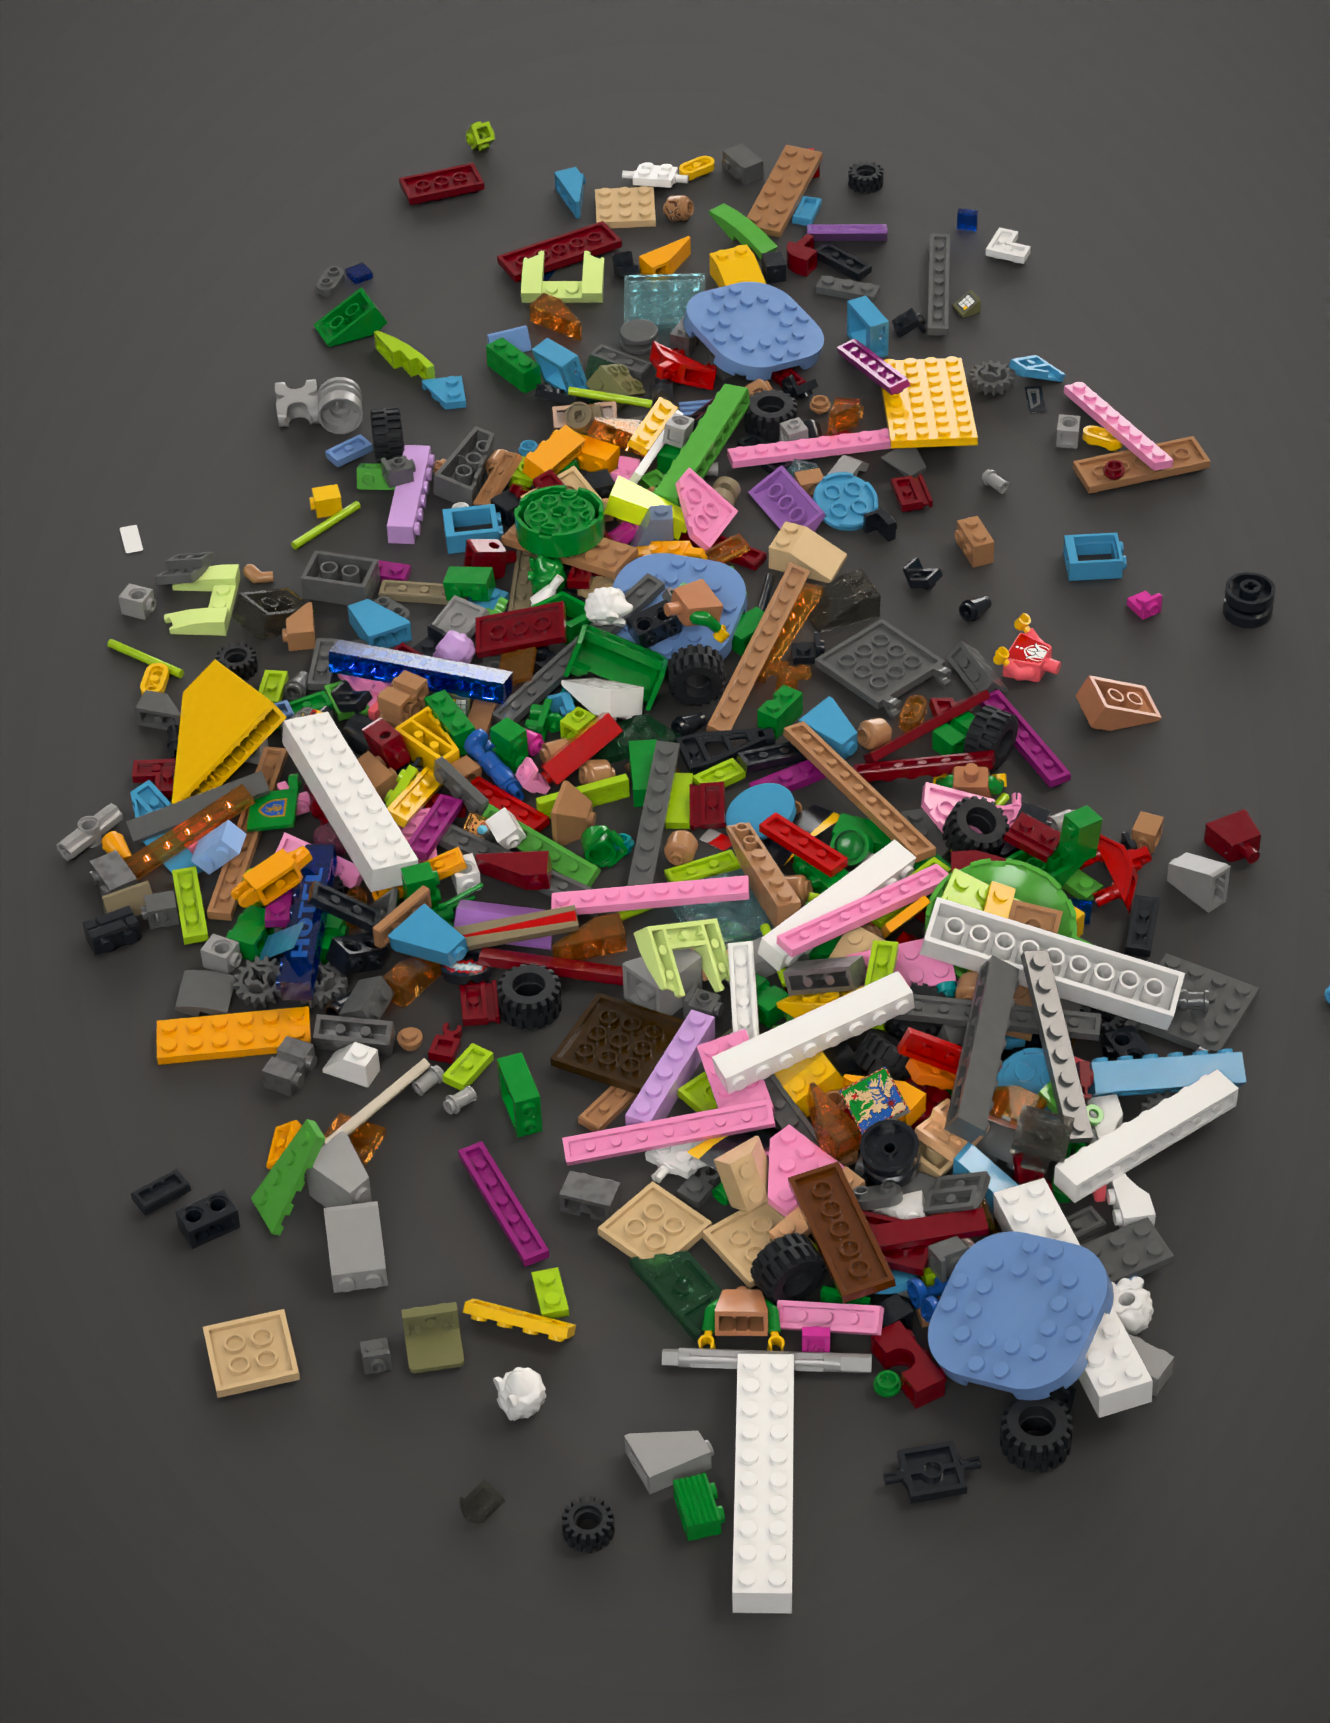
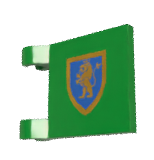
[247,773,302,832]

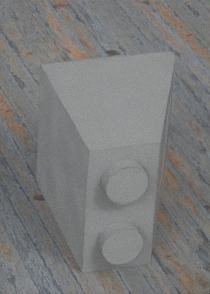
[622,949,702,1016]
[306,1130,372,1208]
[324,1201,388,1293]

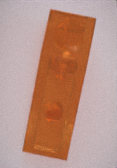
[828,397,864,435]
[383,957,442,1008]
[806,1082,862,1160]

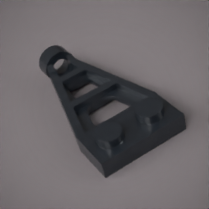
[676,727,776,775]

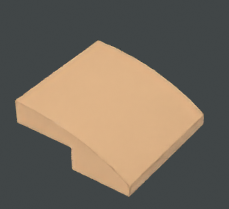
[914,1098,990,1162]

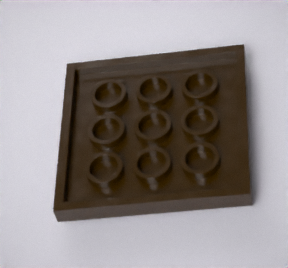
[550,993,684,1094]

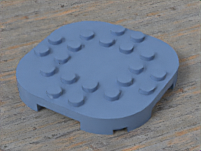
[683,282,824,380]
[612,553,748,666]
[928,1231,1114,1400]

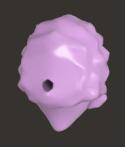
[433,630,476,671]

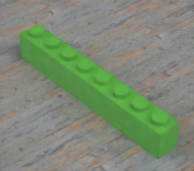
[653,384,750,507]

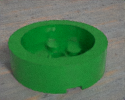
[514,485,605,558]

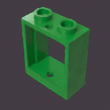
[531,591,593,645]
[497,1052,543,1138]

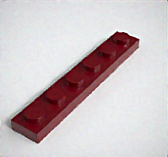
[853,750,996,783]

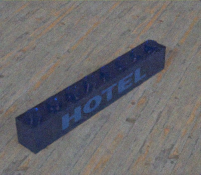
[329,640,513,704]
[276,844,338,1000]

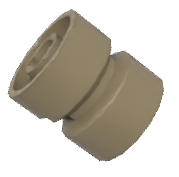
[565,402,599,435]
[712,476,741,507]

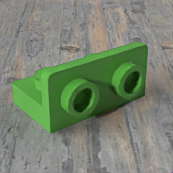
[357,463,396,490]

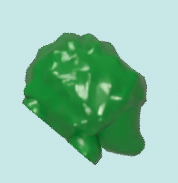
[528,555,567,594]

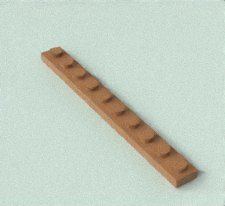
[706,562,810,732]
[783,721,936,863]
[207,746,288,921]

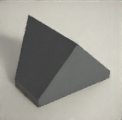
[881,448,926,478]

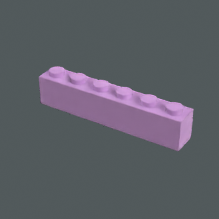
[387,445,435,544]
[625,1009,715,1126]

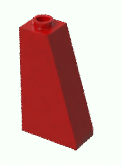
[540,712,623,785]

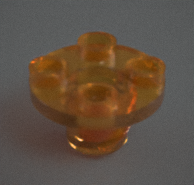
[766,660,812,692]

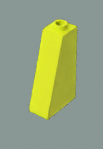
[604,476,687,540]

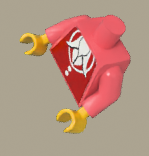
[993,613,1061,682]

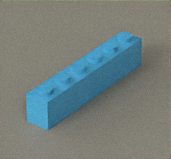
[1088,1049,1247,1097]

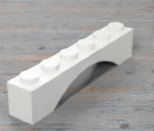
[1086,1094,1156,1228]

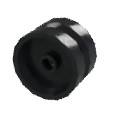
[1223,572,1275,628]
[860,1119,921,1187]

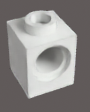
[485,807,527,850]
[451,853,481,895]

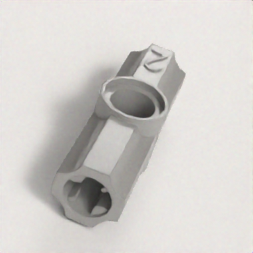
[56,803,123,861]

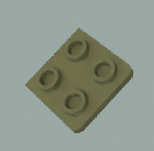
[586,364,646,412]
[401,1302,465,1373]

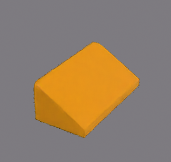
[266,1120,302,1169]

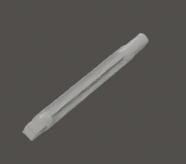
[662,1348,872,1373]

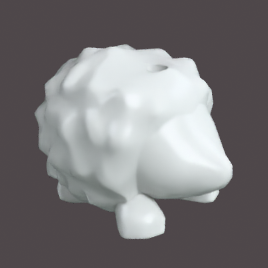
[584,587,633,627]
[1112,1277,1154,1335]
[493,1367,546,1421]

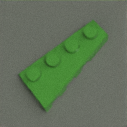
[251,1119,326,1236]

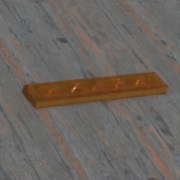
[757,583,824,683]
[124,784,255,880]

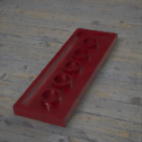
[497,221,622,283]

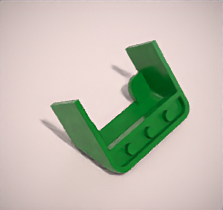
[564,624,668,711]

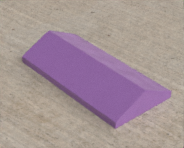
[807,224,888,241]
[748,465,826,532]
[454,899,553,950]

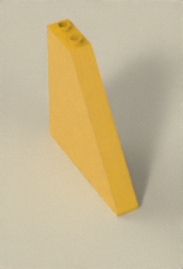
[172,659,287,804]

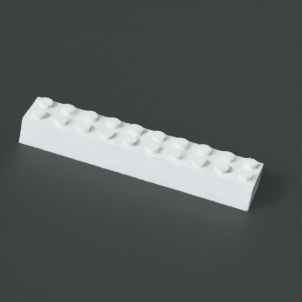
[282,712,418,892]
[920,897,1185,1031]
[993,1178,1153,1418]
[732,1354,794,1614]

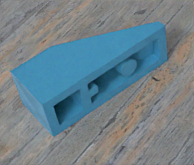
[554,167,586,219]

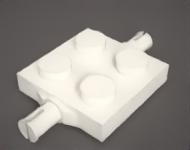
[622,163,689,188]
[645,1140,706,1183]

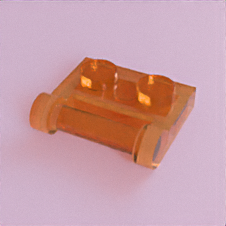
[323,1112,387,1165]

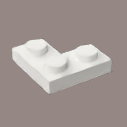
[986,227,1031,264]

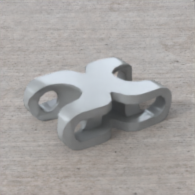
[275,379,320,427]

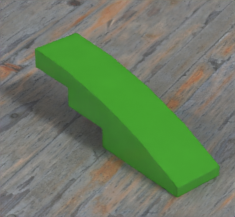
[708,203,778,259]

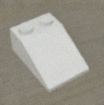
[561,677,644,721]

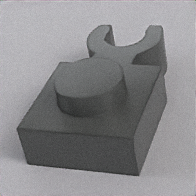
[677,1166,721,1209]

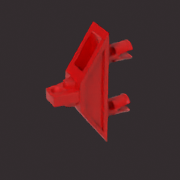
[649,341,717,390]
[1080,834,1152,915]

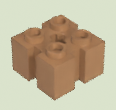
[377,670,429,728]

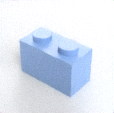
[191,820,246,875]

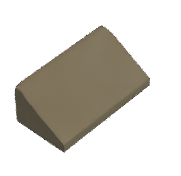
[102,880,153,916]

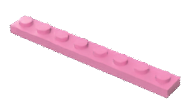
[1064,382,1173,471]
[727,428,891,468]
[777,864,949,957]
[551,875,750,915]
[562,1099,776,1166]

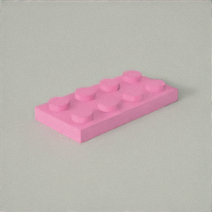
[847,939,957,988]
[697,1029,776,1114]

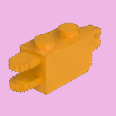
[636,541,708,560]
[230,846,313,908]

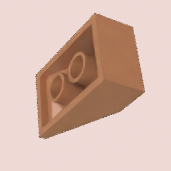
[1075,676,1162,731]

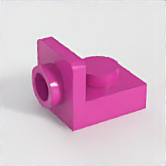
[608,521,639,545]
[1127,590,1163,620]
[802,1326,830,1353]

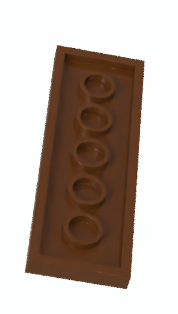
[788,1161,896,1303]

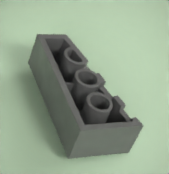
[433,426,494,506]

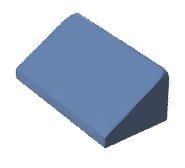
[487,325,531,352]

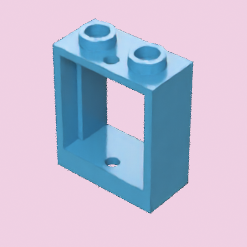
[847,295,889,358]
[532,338,589,394]
[442,504,504,554]
[1063,533,1127,581]

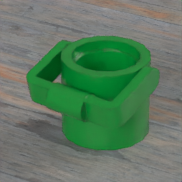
[581,825,628,868]

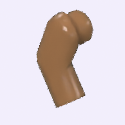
[243,564,274,584]

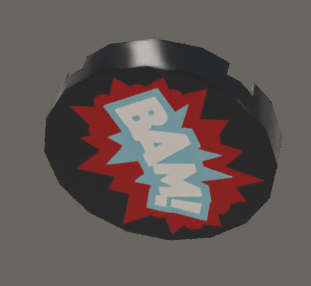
[441,956,491,985]

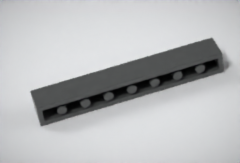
[944,955,1019,1143]

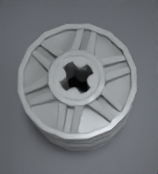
[318,377,363,434]

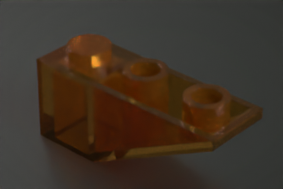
[529,293,582,341]
[587,417,645,457]
[552,913,627,960]
[990,1085,1048,1130]

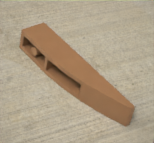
[726,822,801,928]

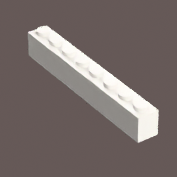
[758,840,916,972]
[712,971,915,1094]
[1054,1070,1239,1203]

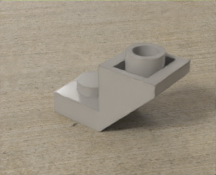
[827,455,869,476]

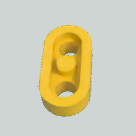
[679,156,715,181]
[1082,425,1123,451]
[140,663,169,695]

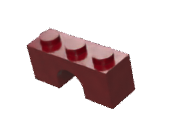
[871,1320,947,1409]

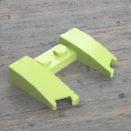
[521,251,604,303]
[164,564,241,636]
[634,918,730,998]

